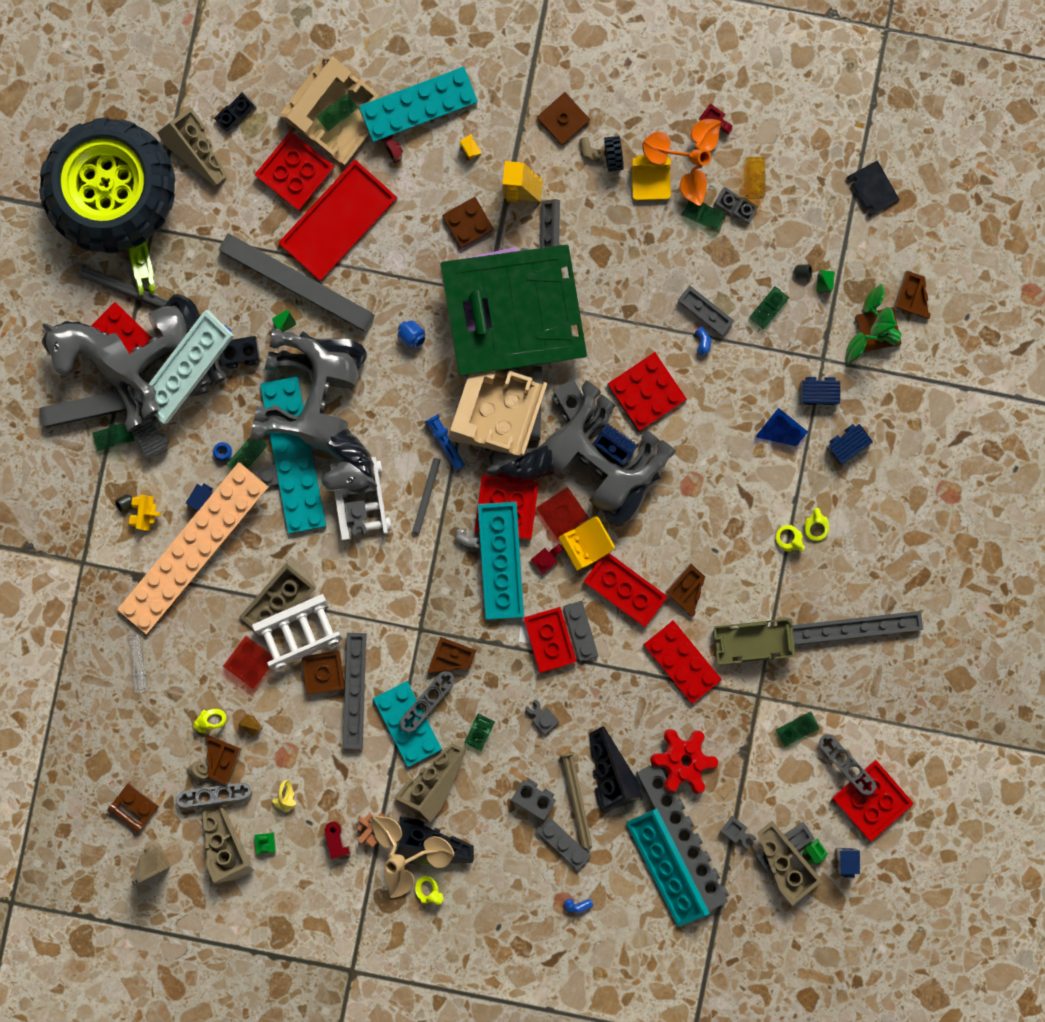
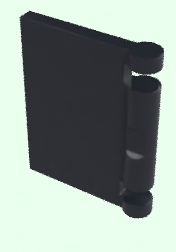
[846,160,900,217]

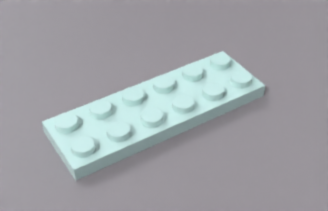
[138,310,234,424]

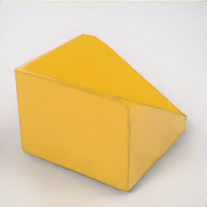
[460,134,481,161]

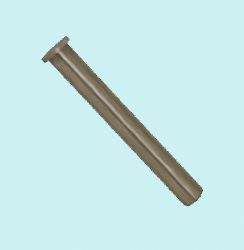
[559,752,592,849]

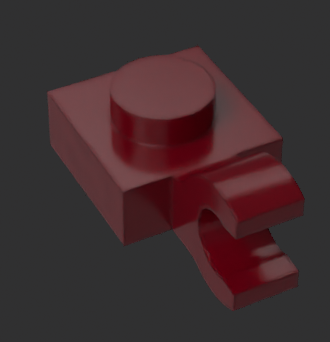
[699,103,733,135]
[381,135,403,164]
[530,543,564,574]

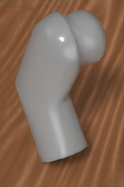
[455,529,481,548]

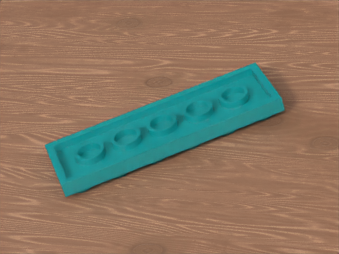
[358,66,478,143]
[478,501,524,619]
[626,808,709,927]

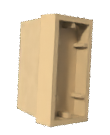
[278,56,379,165]
[449,370,547,456]

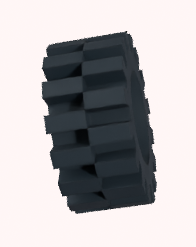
[604,136,624,172]

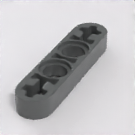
[531,366,542,441]
[399,671,455,733]
[819,734,876,796]
[176,783,252,810]

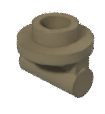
[187,761,208,784]

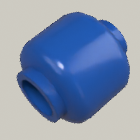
[397,320,426,349]

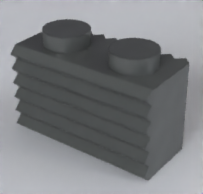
[133,416,169,460]

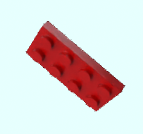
[583,553,668,627]
[643,620,722,704]

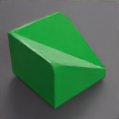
[817,270,835,293]
[272,310,296,332]

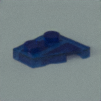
[756,408,808,446]

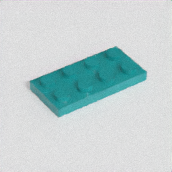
[373,681,442,767]

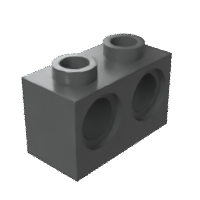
[511,778,556,820]

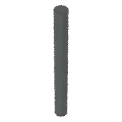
[413,458,441,533]

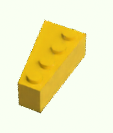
[502,161,543,203]

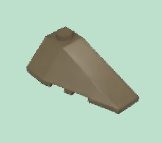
[157,107,227,186]
[239,556,317,628]
[395,743,466,823]
[202,805,255,884]
[757,821,822,906]
[131,845,170,885]

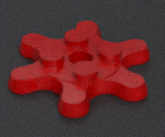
[650,729,718,794]

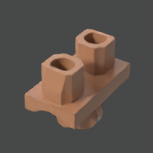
[357,812,385,847]

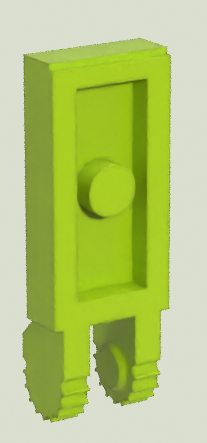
[127,242,155,295]

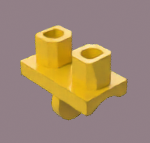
[129,494,161,531]

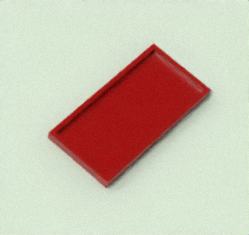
[278,159,397,282]

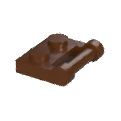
[107,783,159,834]

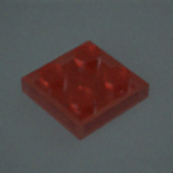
[536,486,589,540]
[223,635,273,689]

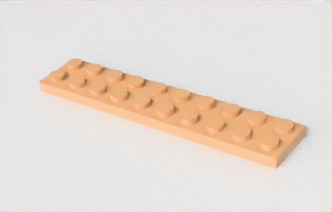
[117,462,269,634]

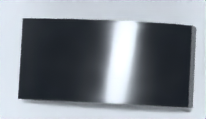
[214,92,256,132]

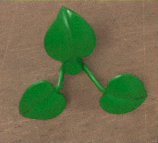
[845,284,902,365]

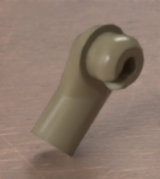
[579,137,603,161]

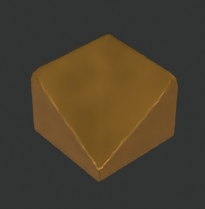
[238,714,263,737]

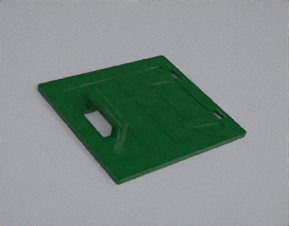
[440,244,587,376]

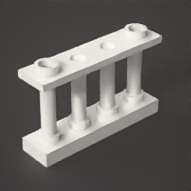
[330,457,391,541]
[252,594,343,670]

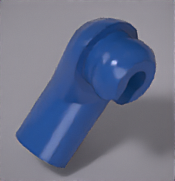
[695,327,712,356]

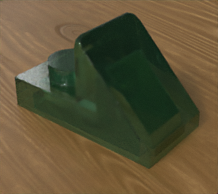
[92,423,135,452]
[464,713,495,751]

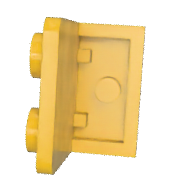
[632,155,671,200]
[559,516,615,571]

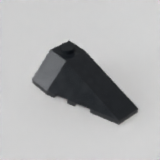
[589,726,643,812]
[394,816,474,864]

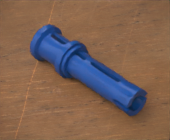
[424,414,465,471]

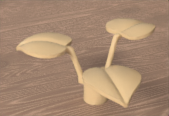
[372,816,454,898]

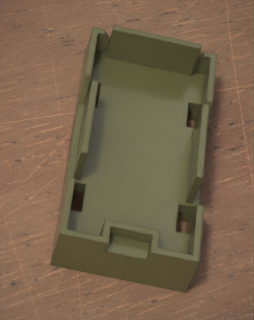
[713,618,796,665]

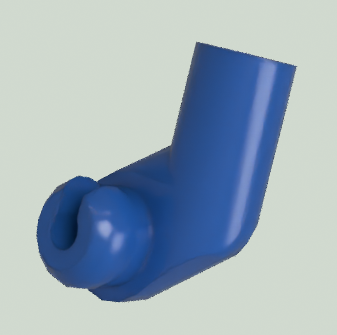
[563,898,593,913]

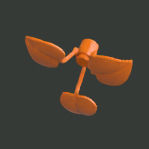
[642,119,722,206]

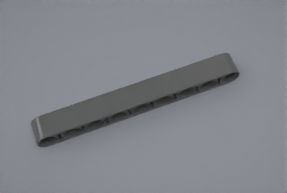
[218,233,375,332]
[39,385,209,428]

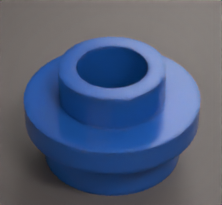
[213,442,232,461]

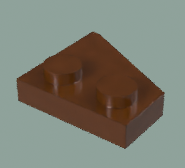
[894,271,931,319]
[665,563,706,617]
[427,637,477,673]
[206,735,242,785]

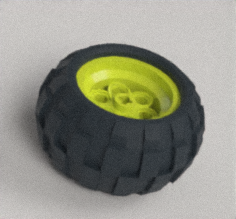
[39,117,176,253]

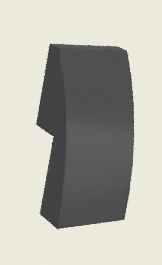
[714,187,758,223]

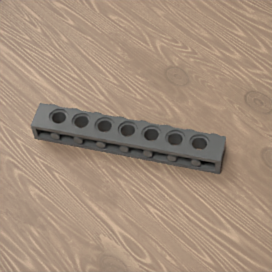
[637,764,729,911]

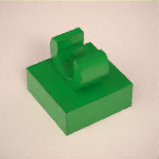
[254,832,276,854]
[802,838,828,864]

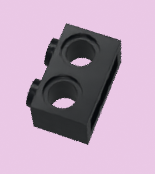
[220,336,261,369]

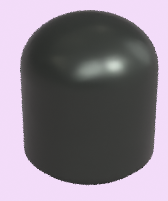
[793,264,812,280]
[115,494,133,513]

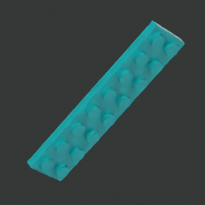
[260,376,327,534]

